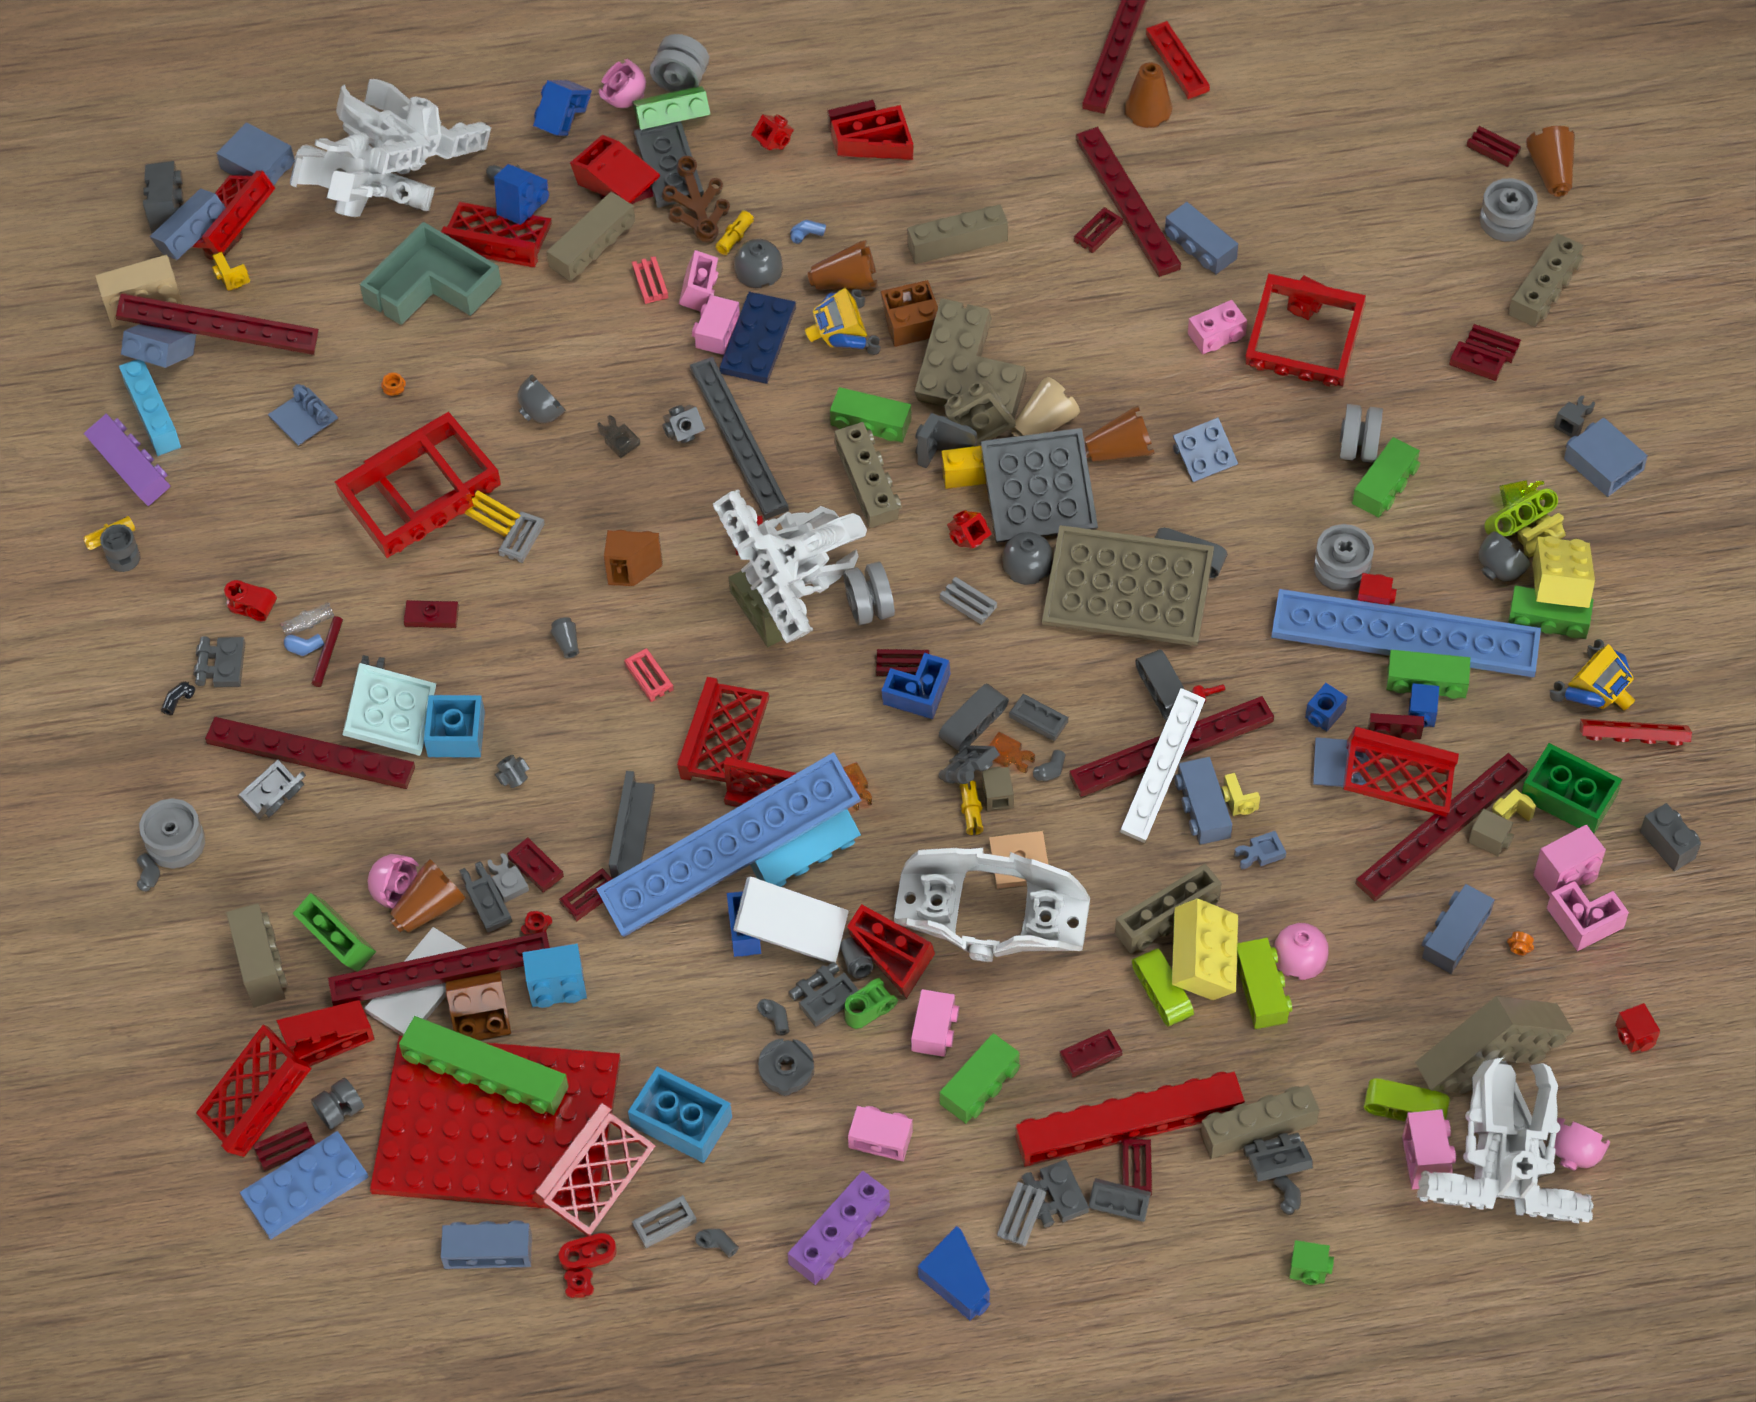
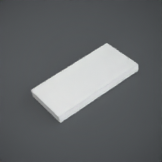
[733,877,849,963]
[364,927,466,1036]

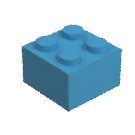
[424,695,485,757]
[522,944,587,1008]

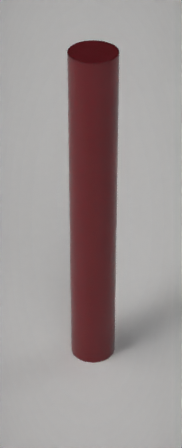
[312,616,343,687]

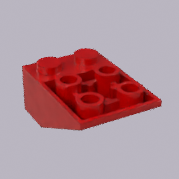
[570,135,661,203]

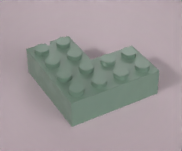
[360,222,502,325]

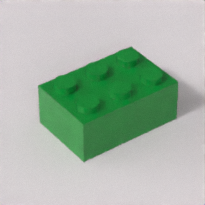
[1521,743,1622,834]

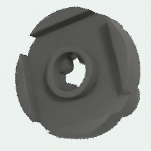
[758,1039,815,1096]

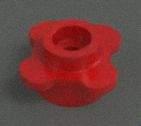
[521,911,553,935]
[564,1268,594,1298]

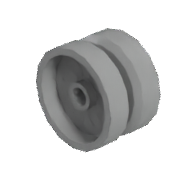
[650,34,709,93]
[1480,178,1538,242]
[1339,404,1383,463]
[1314,524,1374,592]
[843,561,895,626]
[139,798,205,869]

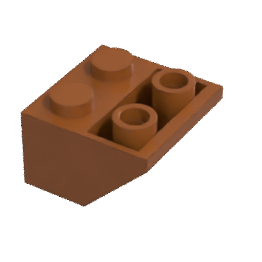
[880,280,938,347]
[604,530,663,586]
[446,972,511,1040]

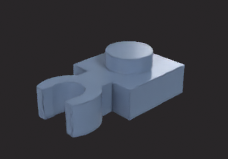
[1234,831,1286,869]

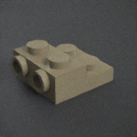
[944,380,1016,446]

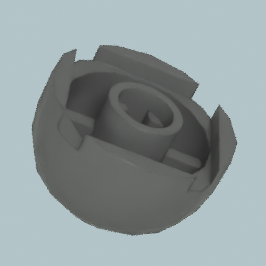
[734,239,783,288]
[517,374,566,424]
[1478,531,1531,582]
[1002,532,1053,585]

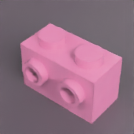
[679,250,718,312]
[692,295,740,355]
[1188,300,1247,354]
[911,989,959,1057]
[848,1106,913,1162]

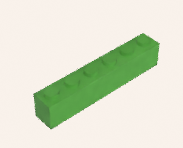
[399,1016,569,1115]

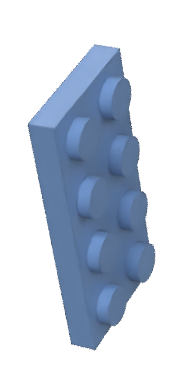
[240,1131,369,1240]

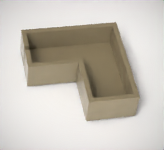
[915,298,1027,419]
[1415,996,1573,1094]

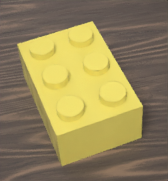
[1532,536,1595,608]
[1172,898,1238,1000]

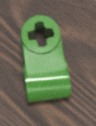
[845,978,898,1029]

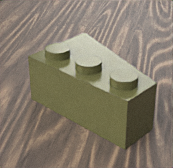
[728,571,784,647]

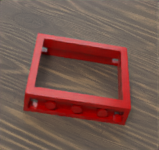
[1245,273,1366,387]
[363,411,501,523]
[334,430,474,558]

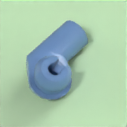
[790,220,826,243]
[283,634,324,656]

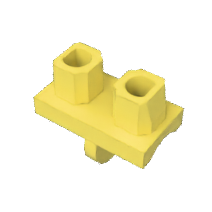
[1517,513,1566,558]

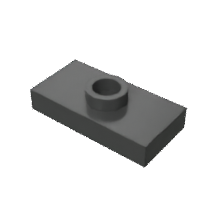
[1009,694,1069,741]
[1088,1178,1151,1222]

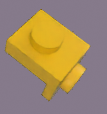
[212,252,250,291]

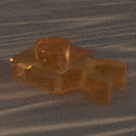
[989,732,1035,773]
[843,762,872,811]

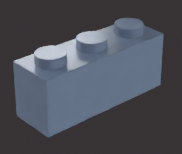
[149,188,225,260]
[1165,202,1238,275]
[1174,757,1233,845]
[1421,884,1495,974]
[441,1221,532,1269]

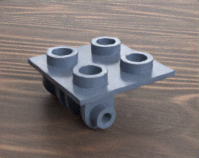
[268,384,338,446]
[1173,418,1238,482]
[1313,737,1369,787]

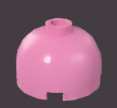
[599,59,646,108]
[368,854,419,909]
[1274,923,1329,980]
[1554,1118,1610,1171]

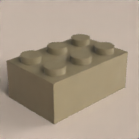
[226,903,288,1008]

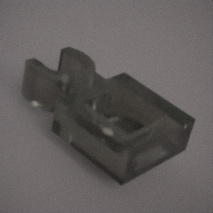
[597,415,641,458]

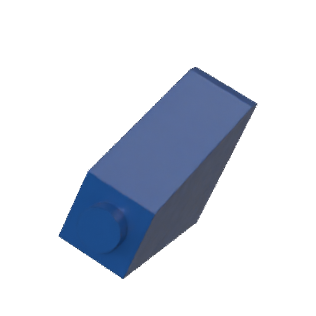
[918,1226,990,1321]

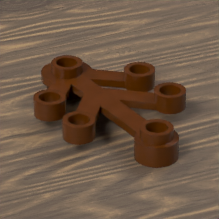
[662,156,730,242]

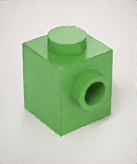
[1290,1240,1334,1285]

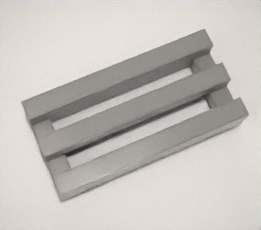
[498,511,545,563]
[940,577,997,625]
[997,1182,1046,1246]
[632,1195,697,1248]

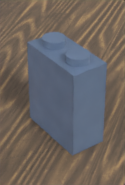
[216,122,295,185]
[121,324,196,368]
[1564,418,1648,497]

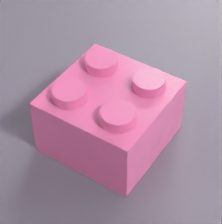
[1534,825,1606,897]
[1402,1110,1456,1189]

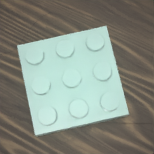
[342,663,436,756]

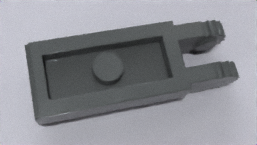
[459,861,512,933]

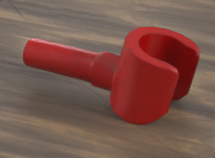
[1192,684,1225,704]

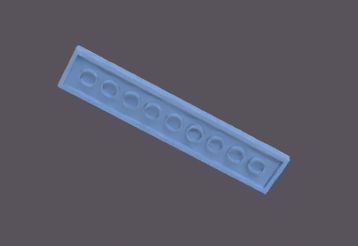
[1271,589,1541,677]
[596,752,862,937]

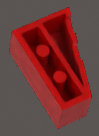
[831,105,914,160]
[847,904,935,999]
[276,1000,375,1067]

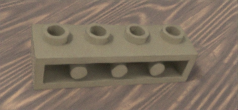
[546,192,635,281]
[907,204,1008,264]
[1509,233,1584,327]
[834,422,902,529]
[1115,863,1222,954]
[1200,1085,1319,1159]

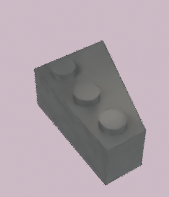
[143,161,184,234]

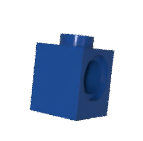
[1305,683,1348,731]
[1408,683,1439,727]

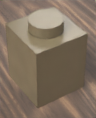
[982,767,1014,812]
[1469,808,1514,856]

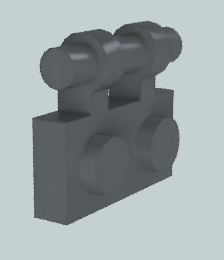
[193,636,245,687]
[939,745,1000,784]
[788,962,859,1027]
[1243,1133,1313,1182]
[1021,1159,1089,1227]

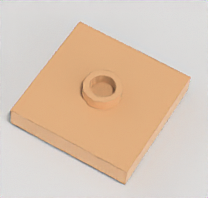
[989,831,1048,889]

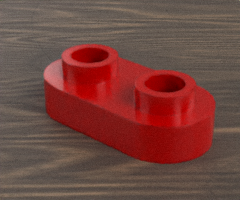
[559,1233,617,1272]

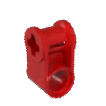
[224,580,277,622]

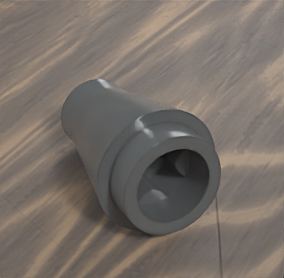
[551,617,580,658]
[840,938,873,979]

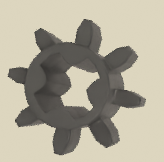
[495,755,530,788]

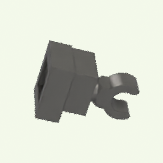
[1554,395,1595,438]

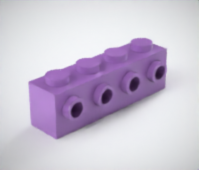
[84,413,171,506]
[788,1171,890,1285]

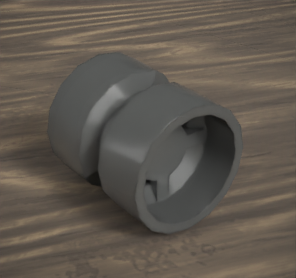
[100,524,141,572]
[311,1077,364,1130]

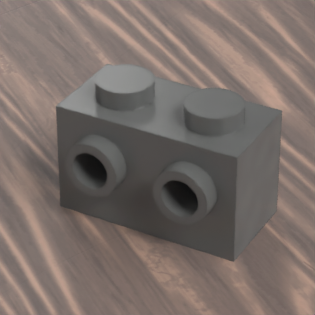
[1640,803,1701,872]

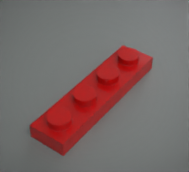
[1146,21,1210,99]
[1580,719,1692,746]

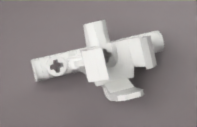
[336,79,491,175]
[290,132,435,217]
[713,489,867,643]
[1417,1057,1593,1223]

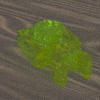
[1499,480,1544,508]

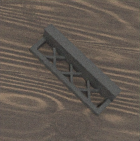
[609,771,655,879]

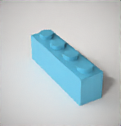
[119,359,181,456]
[750,809,861,887]

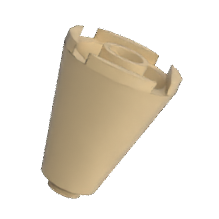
[1011,377,1081,437]

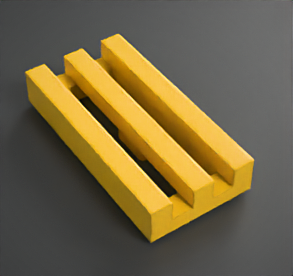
[465,490,521,537]

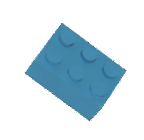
[628,1067,732,1163]

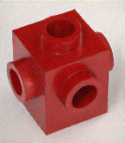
[751,114,794,151]
[947,510,992,549]

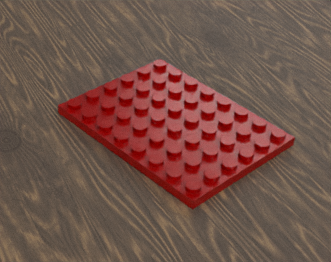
[370,1036,621,1212]

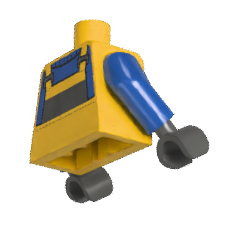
[805,288,881,355]
[1550,639,1635,711]

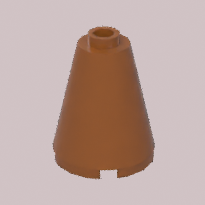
[1125,62,1172,128]
[1526,126,1575,197]
[808,240,878,290]
[1084,406,1155,462]
[390,859,466,933]

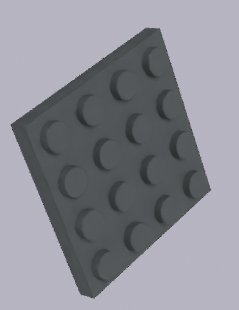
[980,428,1098,543]

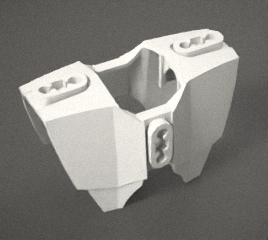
[893,848,1090,962]

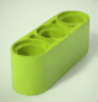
[1484,489,1558,537]
[1132,948,1194,1027]
[1364,1078,1450,1122]

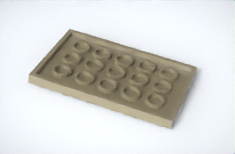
[1042,525,1214,646]

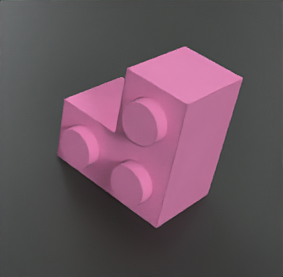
[1547,881,1629,951]

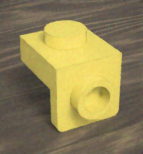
[1220,773,1260,816]
[1492,789,1536,821]

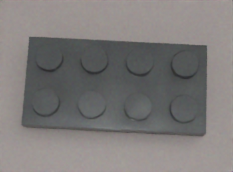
[634,121,704,208]

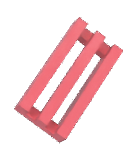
[632,256,669,304]
[624,648,674,702]

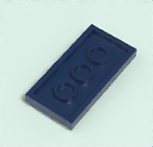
[719,292,796,384]

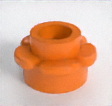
[381,373,406,396]
[1507,932,1534,956]

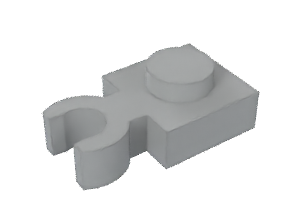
[488,853,529,903]

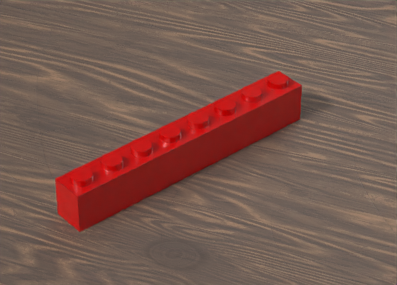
[1015,1071,1245,1167]

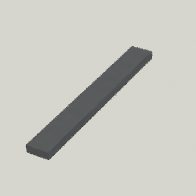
[690,357,789,520]

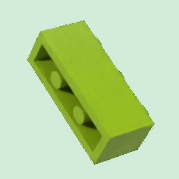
[1237,938,1292,1029]

